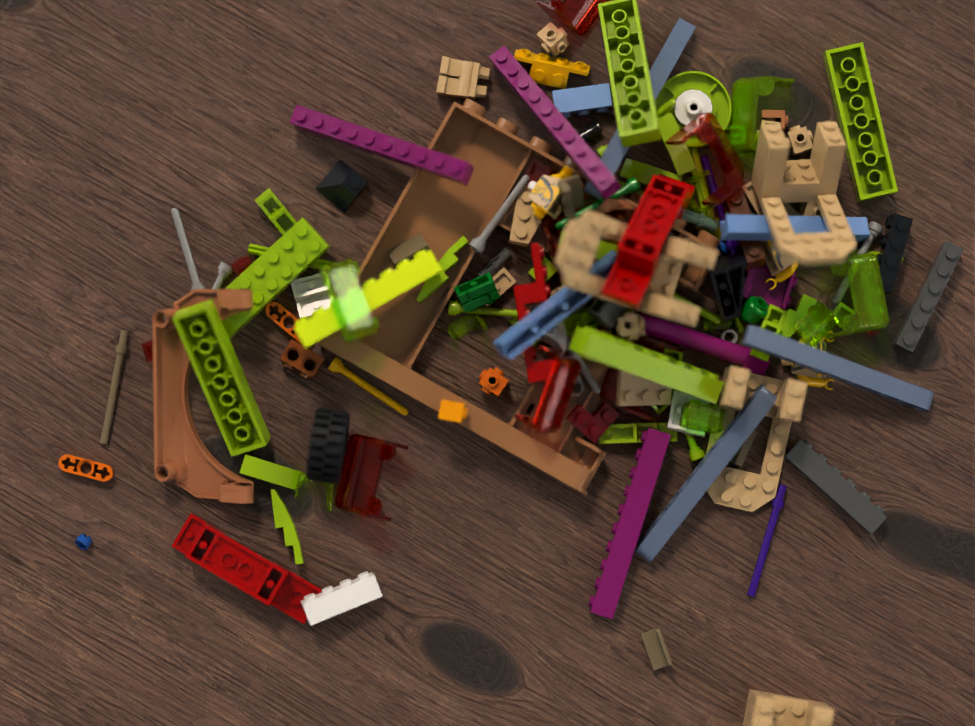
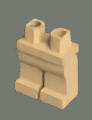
[436,56,490,100]

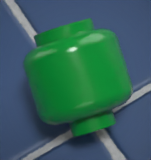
[740,296,768,325]

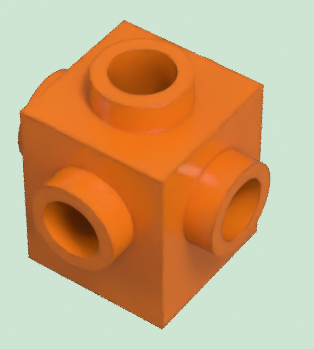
[478,367,509,397]

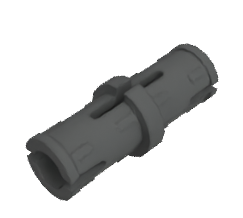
[477,248,513,276]

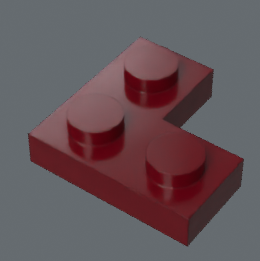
[566,401,620,444]

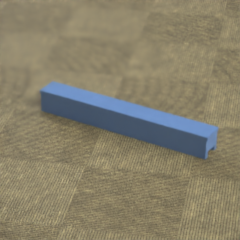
[719,214,871,242]
[492,250,617,360]

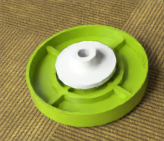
[655,71,732,148]

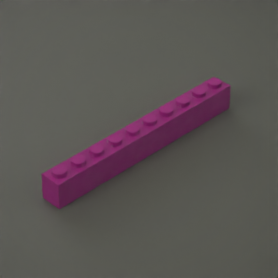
[489,46,620,200]
[289,105,474,186]
[588,427,671,619]

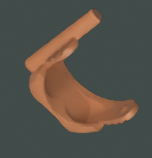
[595,198,635,223]

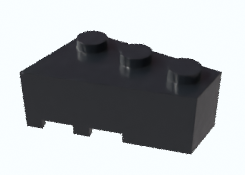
[707,252,747,322]

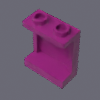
[742,264,798,310]

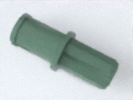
[682,209,719,232]

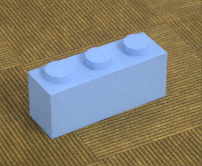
[552,83,612,118]

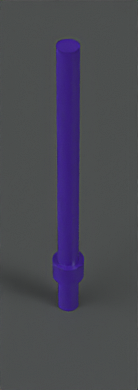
[700,154,738,255]
[747,484,787,597]

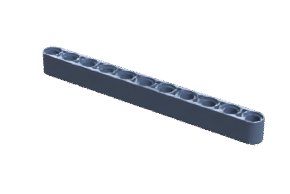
[583,18,696,200]
[742,325,934,412]
[634,385,778,562]

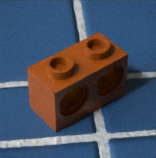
[280,339,326,379]

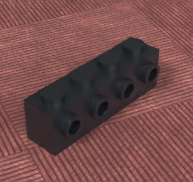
[869,213,913,294]

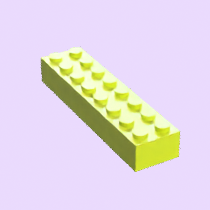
[293,249,442,349]

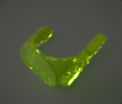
[683,169,714,213]
[448,314,488,339]
[704,314,744,333]
[295,473,334,511]

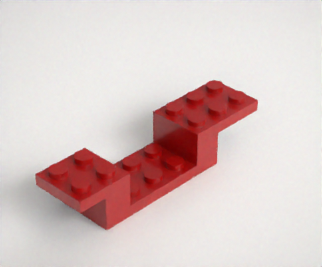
[601,174,695,309]
[513,243,566,399]
[172,513,322,624]

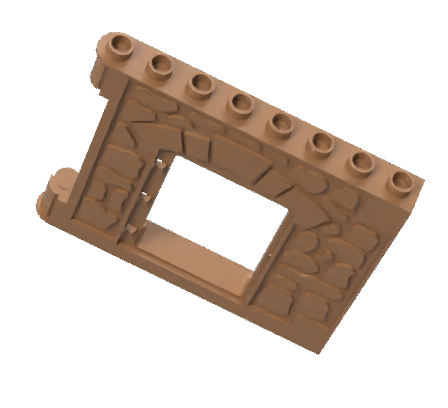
[317,98,722,496]

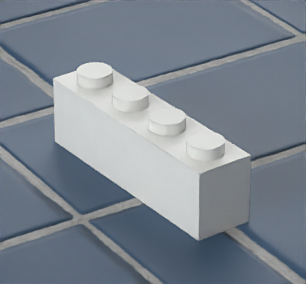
[300,571,382,625]

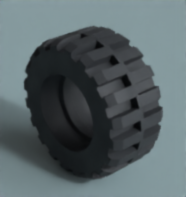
[306,408,350,484]

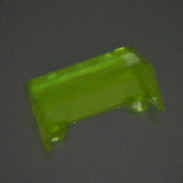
[727,76,795,156]
[812,253,889,339]
[320,259,380,343]

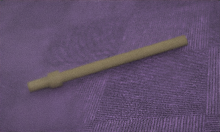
[100,330,129,444]

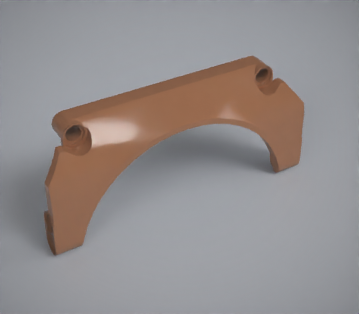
[152,289,254,504]

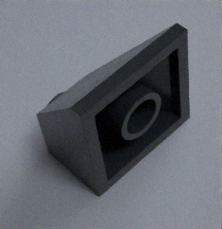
[315,160,369,213]

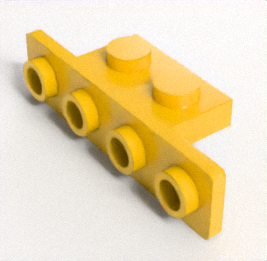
[514,49,590,89]

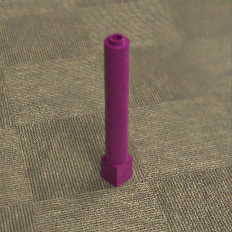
[638,312,770,376]

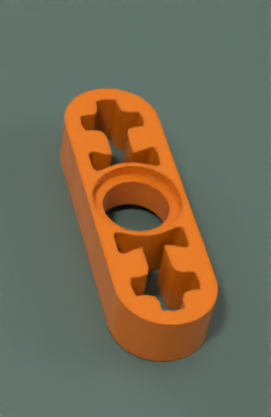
[265,302,301,343]
[58,454,114,482]

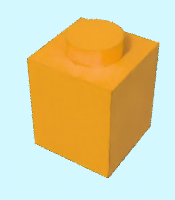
[438,400,468,423]

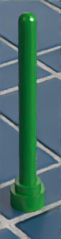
[555,177,641,230]

